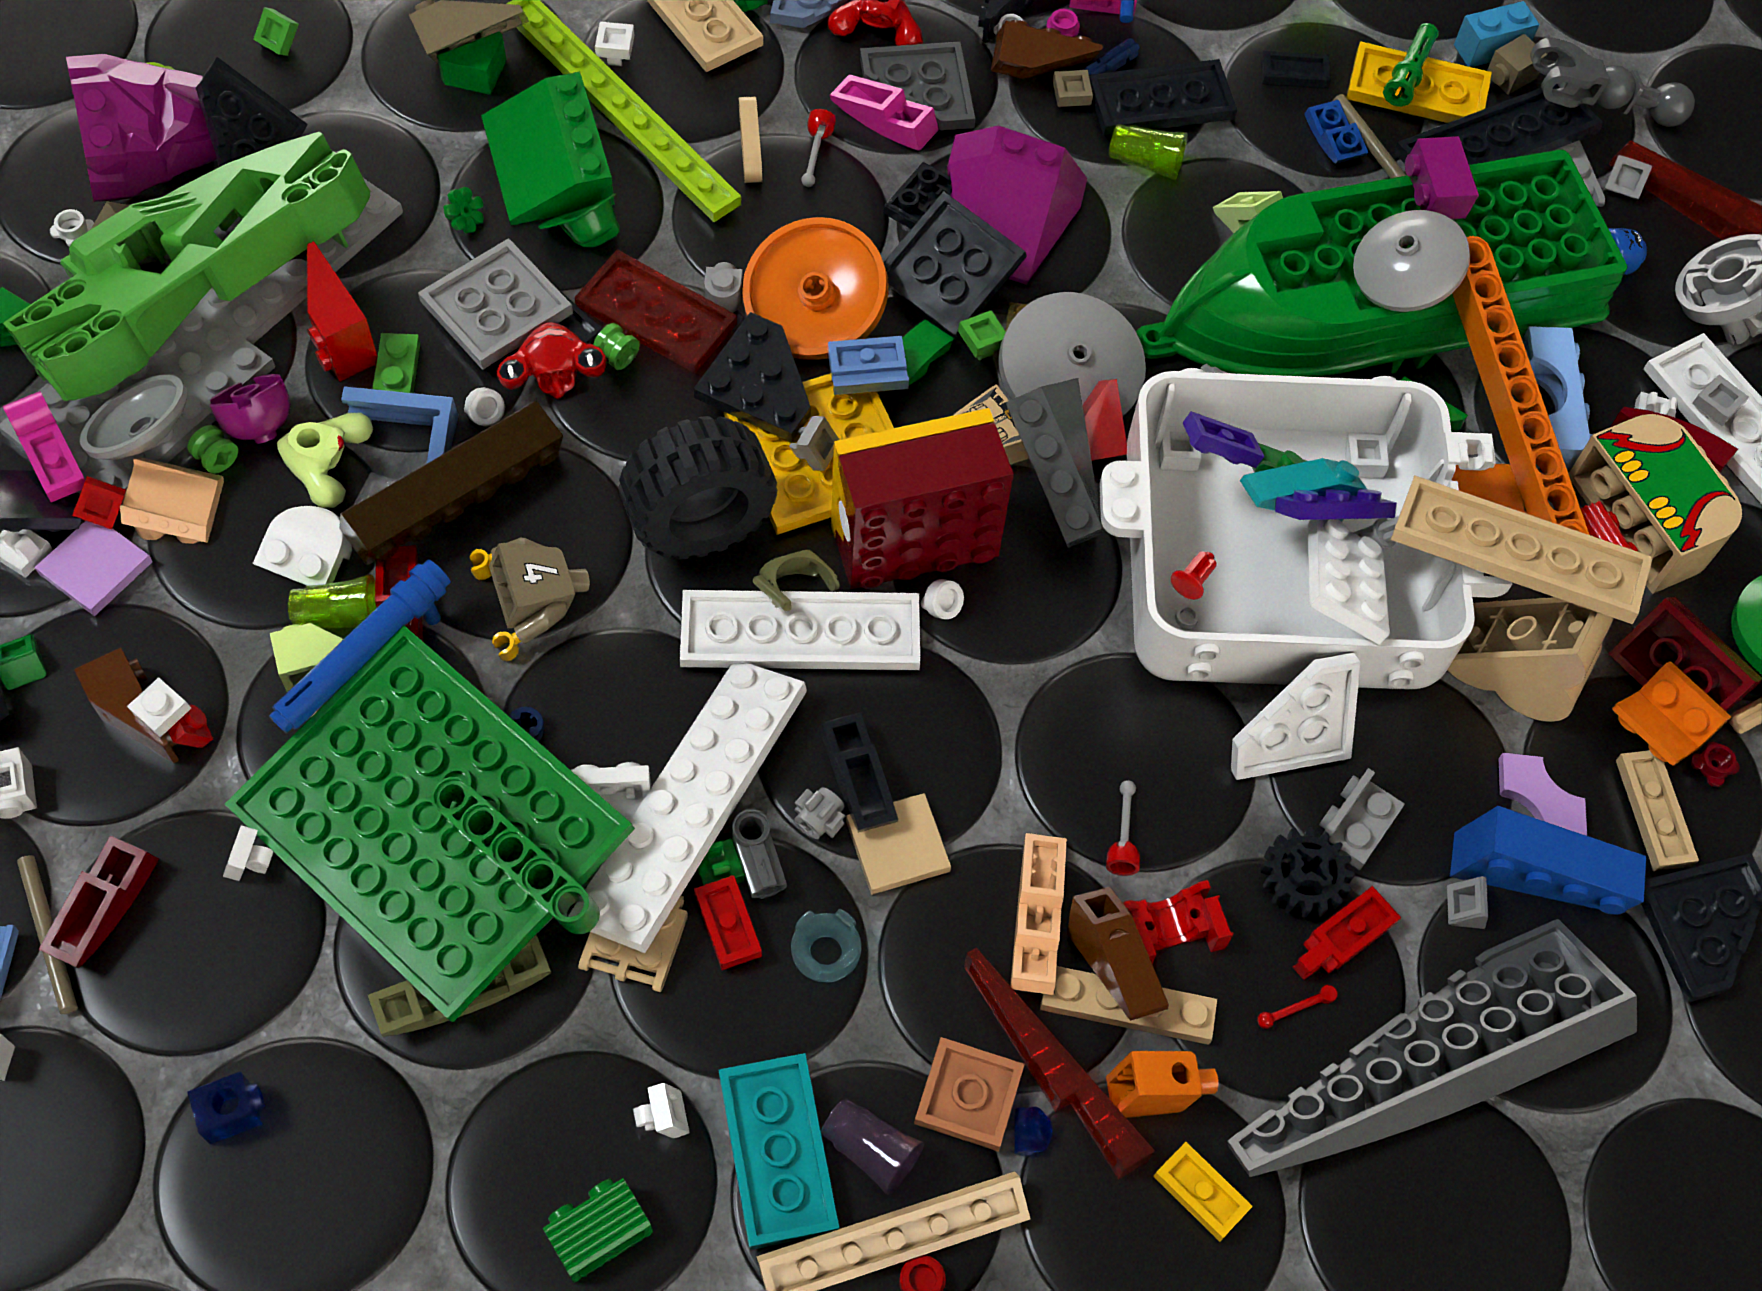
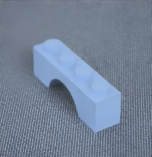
[1522,326,1593,470]

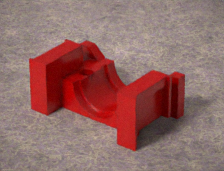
[1122,880,1234,963]

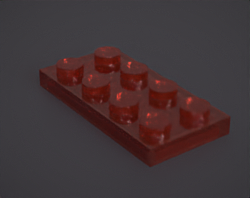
[574,249,737,374]

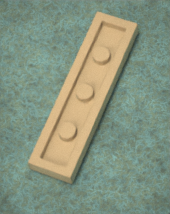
[1040,966,1217,1045]

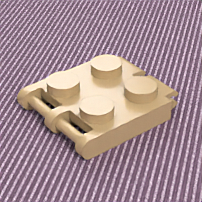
[578,896,688,992]

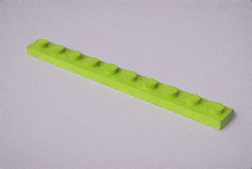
[506,0,741,222]

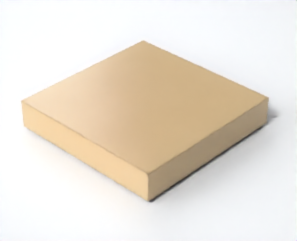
[846,793,951,895]

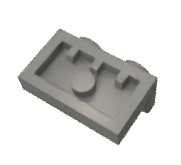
[1319,768,1405,870]

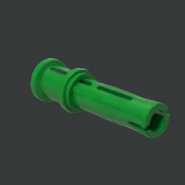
[1383,23,1439,107]

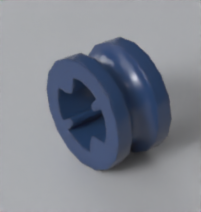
[509,706,544,742]

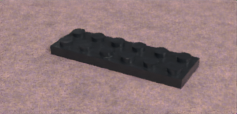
[1394,84,1603,165]

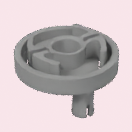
[1675,234,1762,345]

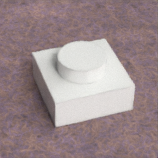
[127,677,191,737]

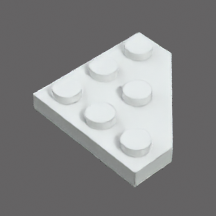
[1231,653,1360,780]

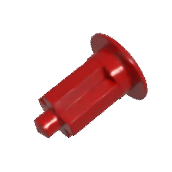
[1171,552,1217,600]

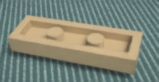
[1616,750,1699,872]

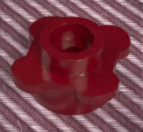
[1690,742,1740,787]

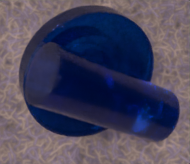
[1014,1107,1053,1156]

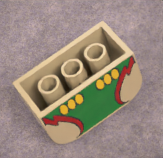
[1568,414,1742,594]

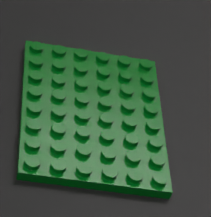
[225,625,635,1022]

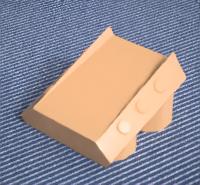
[120,457,224,544]

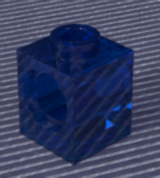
[187,1071,265,1144]

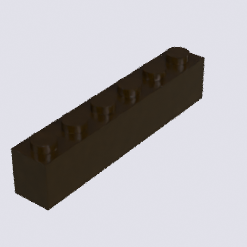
[339,400,563,565]

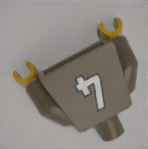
[470,537,590,661]

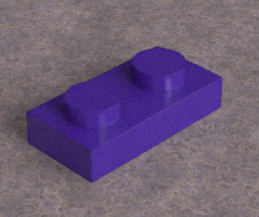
[1183,411,1265,468]

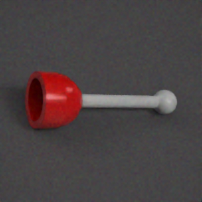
[801,109,836,187]
[1106,780,1140,876]

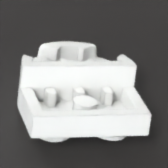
[253,506,352,594]

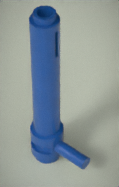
[269,560,451,733]

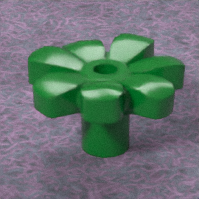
[443,187,484,234]

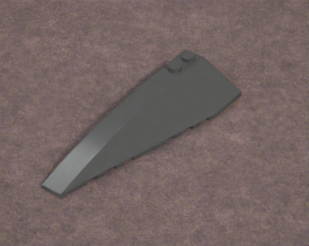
[1227,919,1637,1177]

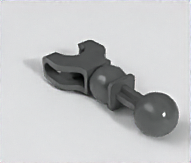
[1530,37,1695,127]

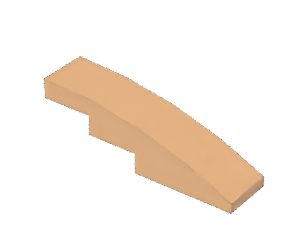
[1010,833,1067,995]

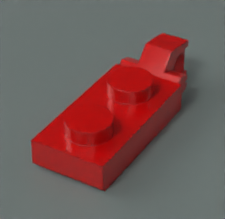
[1292,886,1401,980]

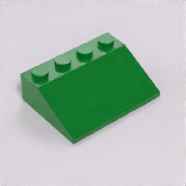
[481,71,615,226]

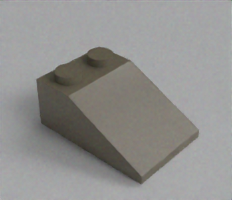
[409,0,529,63]

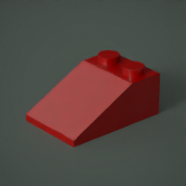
[307,241,378,382]

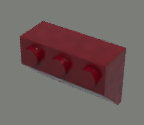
[1608,597,1762,712]

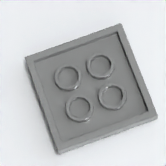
[418,238,574,370]

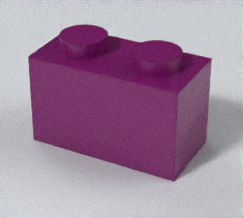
[1405,136,1479,219]

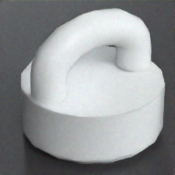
[464,387,505,426]
[920,579,964,619]

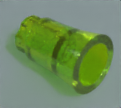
[1109,124,1187,181]
[288,574,376,628]

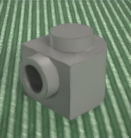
[704,262,743,315]

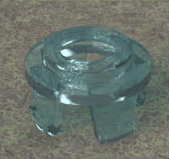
[791,909,861,982]

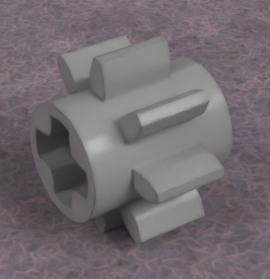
[794,787,845,839]

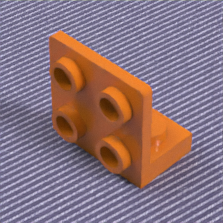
[1612,661,1731,766]

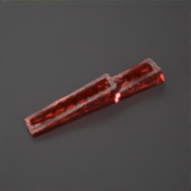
[1609,140,1762,240]
[964,948,1155,1179]

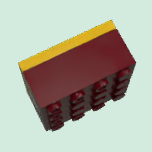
[831,408,1014,590]

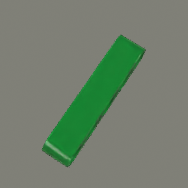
[432,777,600,934]

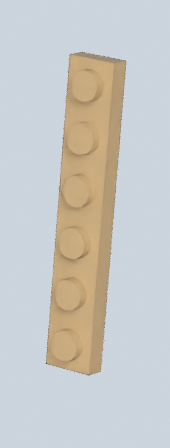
[756,1171,1031,1291]

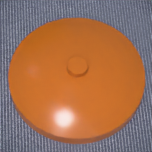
[742,217,888,360]

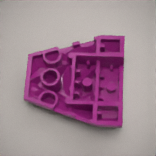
[66,54,217,202]

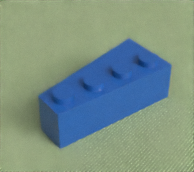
[1450,806,1646,915]

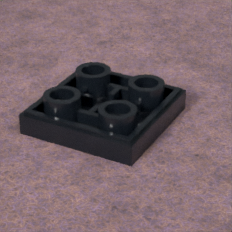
[884,162,952,229]
[0,470,81,532]

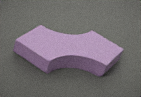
[1498,753,1587,836]

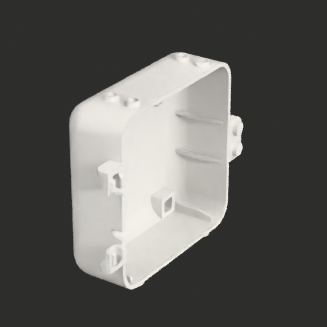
[1100,368,1512,689]

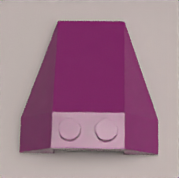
[947,125,1087,285]

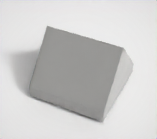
[1447,876,1488,929]

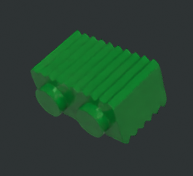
[543,1178,653,1283]

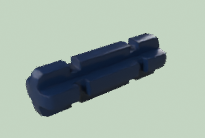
[1084,38,1140,75]

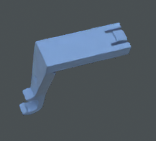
[341,386,459,463]

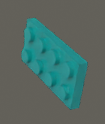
[719,1053,839,1250]

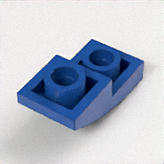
[1304,100,1368,164]

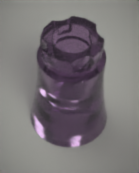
[821,1099,924,1195]

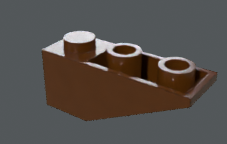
[991,20,1103,79]
[74,647,179,763]
[1067,887,1169,1021]

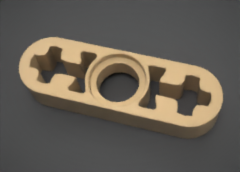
[739,97,762,183]

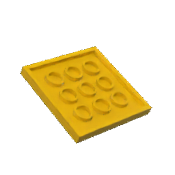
[724,373,894,535]

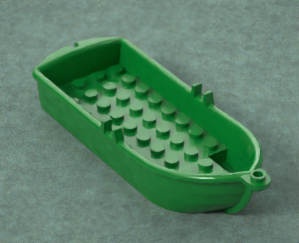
[1136,150,1627,377]

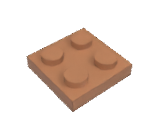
[914,1037,1025,1152]

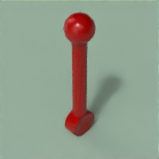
[1257,985,1338,1029]

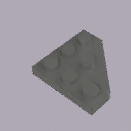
[860,41,975,131]

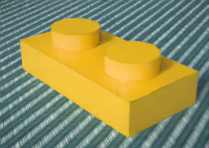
[1153,1142,1253,1242]

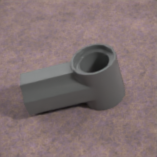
[732,809,787,899]

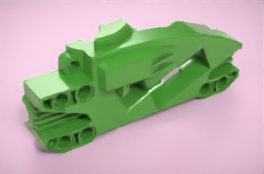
[3,132,371,401]

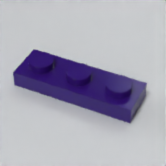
[1275,489,1397,520]

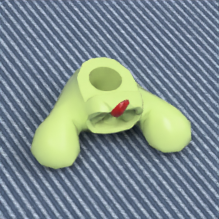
[277,412,373,508]

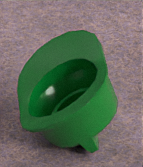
[538,193,620,247]

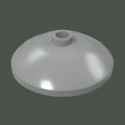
[1353,210,1470,312]
[80,374,187,460]

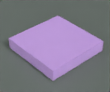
[34,521,152,616]

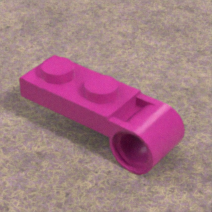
[2,391,85,503]

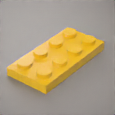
[1346,41,1492,123]

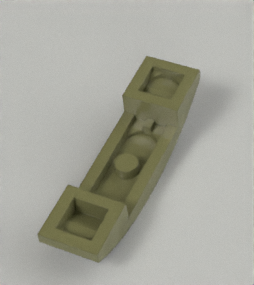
[368,934,551,1037]

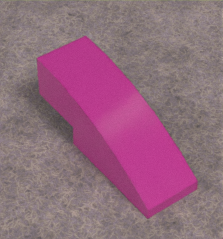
[830,74,939,151]

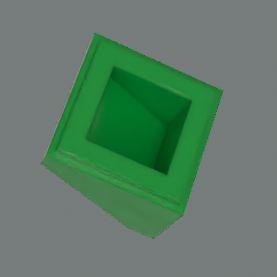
[0,634,46,690]

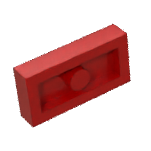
[694,875,762,970]

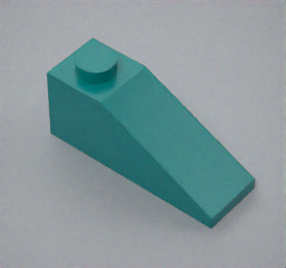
[1240,458,1367,522]

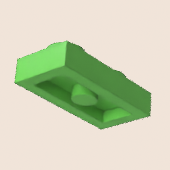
[373,333,421,393]

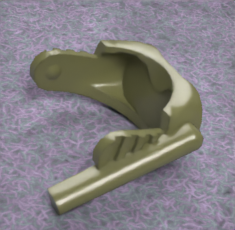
[753,550,839,611]

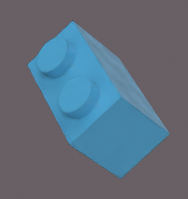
[1454,1,1540,67]

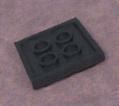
[884,191,1027,339]

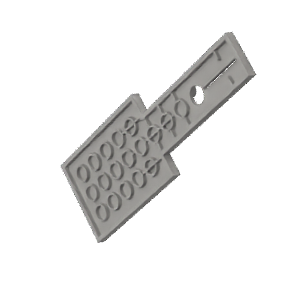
[0,178,403,503]

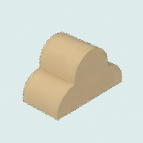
[1447,597,1614,722]

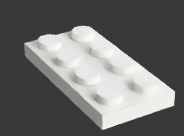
[1308,519,1390,645]

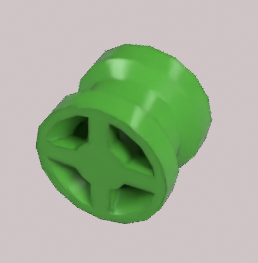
[593,323,640,370]
[187,425,238,474]

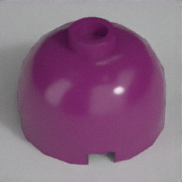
[209,374,291,444]

